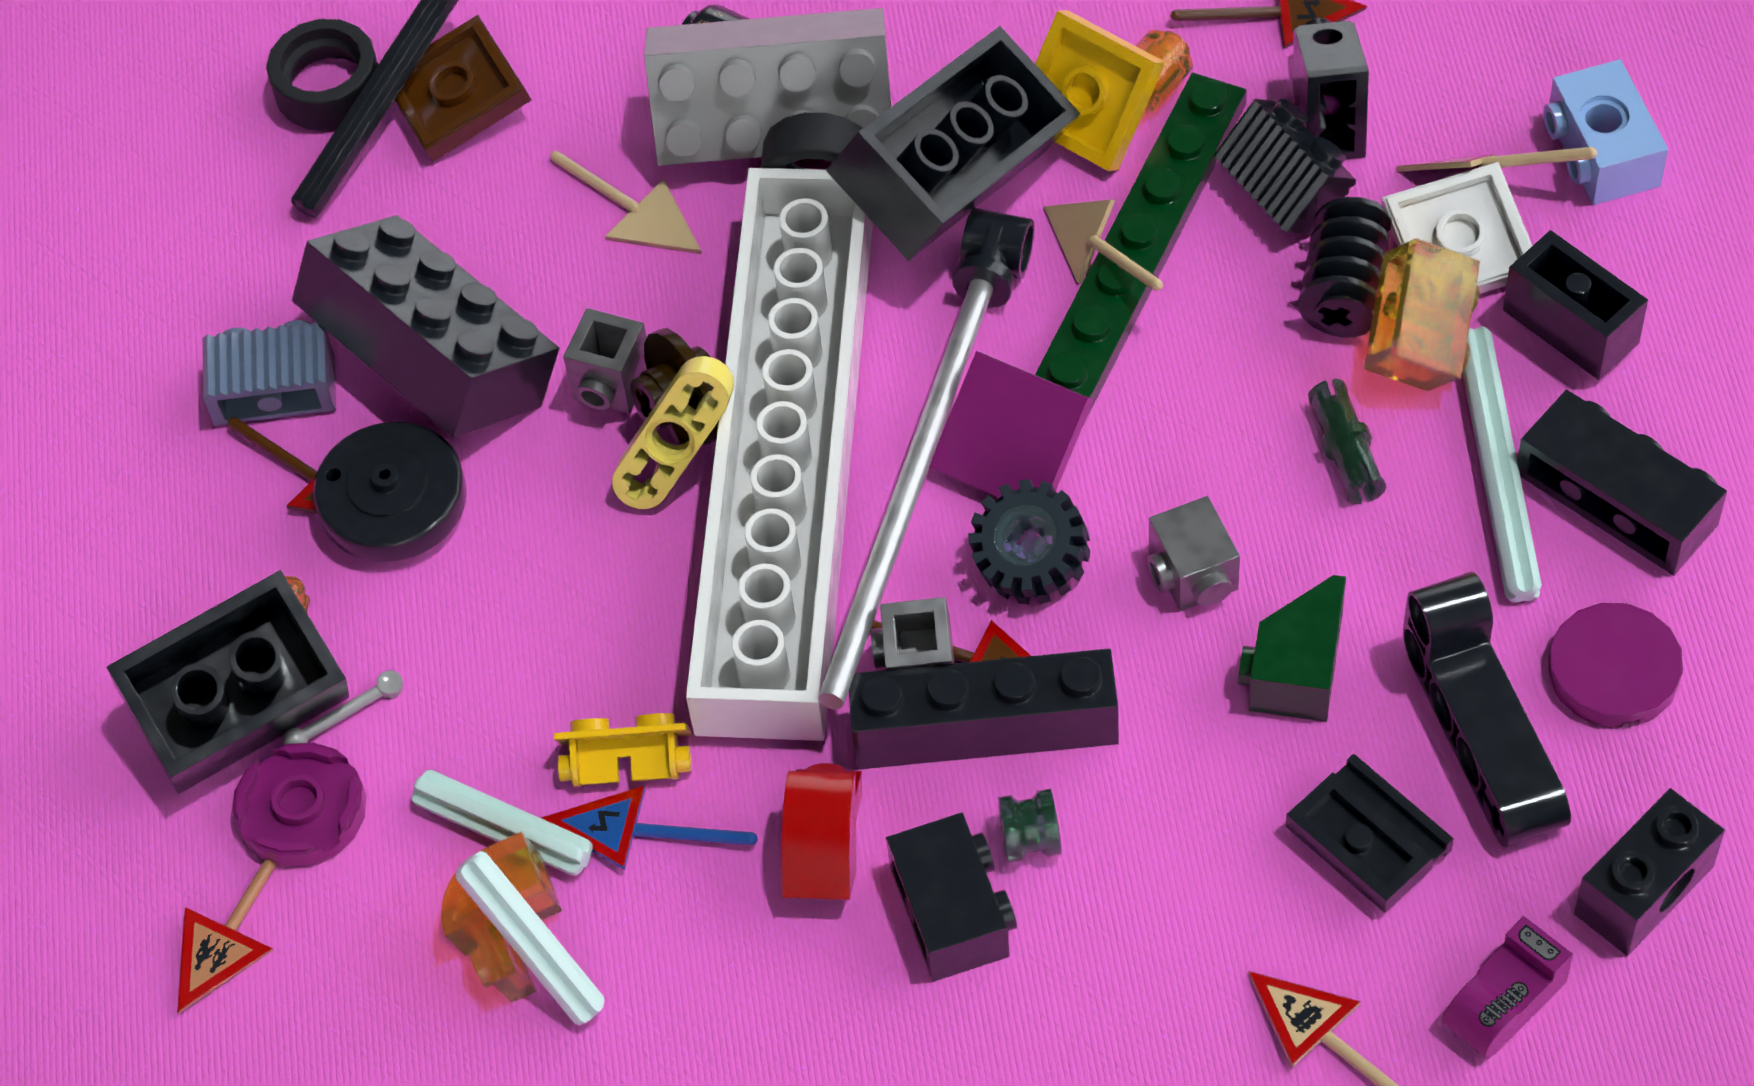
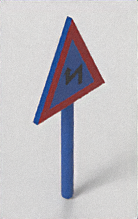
[541,785,758,870]

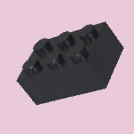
[106,570,349,794]

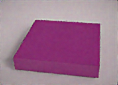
[929,351,1093,498]

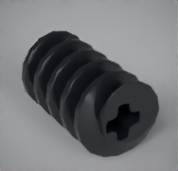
[1298,197,1392,337]

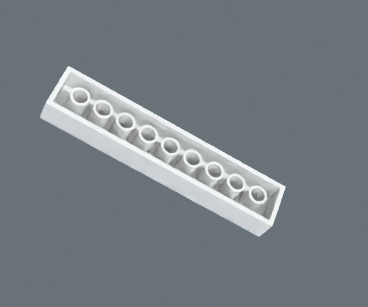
[686,168,873,741]

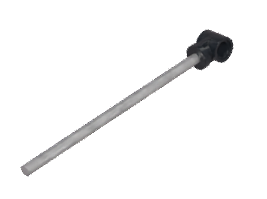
[818,208,1035,709]

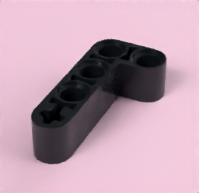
[1403,572,1571,847]

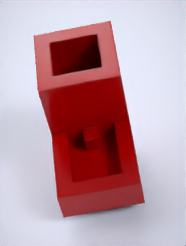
[782,763,862,900]

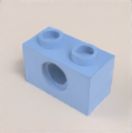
[1543,59,1668,205]

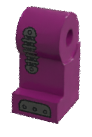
[1441,916,1573,1058]

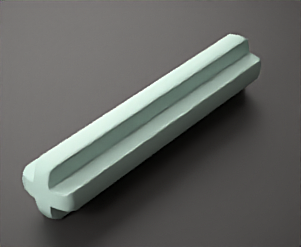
[412,770,593,876]
[455,851,605,1025]

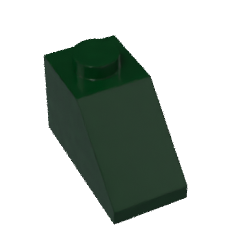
[1238,575,1346,722]

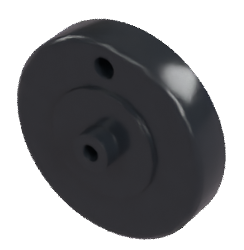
[313,422,467,562]

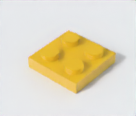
[1035,10,1165,171]

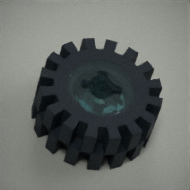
[969,479,1091,605]

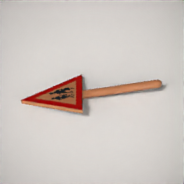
[178,859,277,1014]

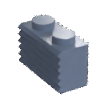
[202,320,336,426]

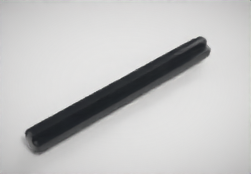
[291,0,459,218]

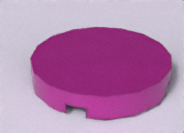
[1549,603,1683,727]
[233,742,366,867]

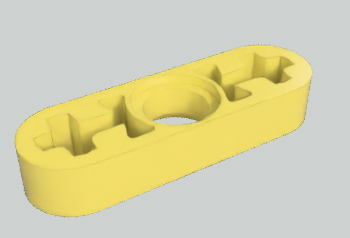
[612,356,734,509]

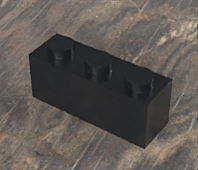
[1517,389,1727,576]

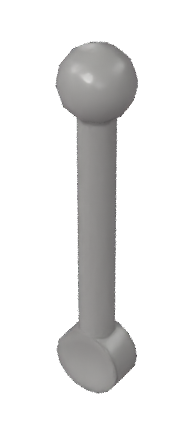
[282,670,403,746]

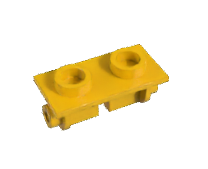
[554,713,692,787]

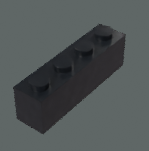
[848,648,1119,770]

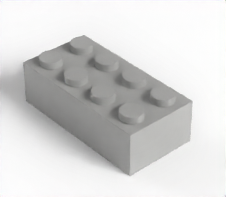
[644,8,892,166]

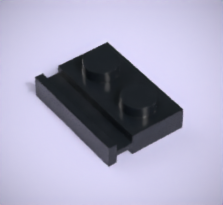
[1285,753,1454,913]

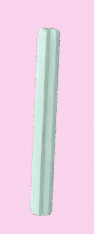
[1457,326,1542,603]

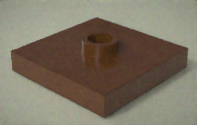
[394,15,532,162]

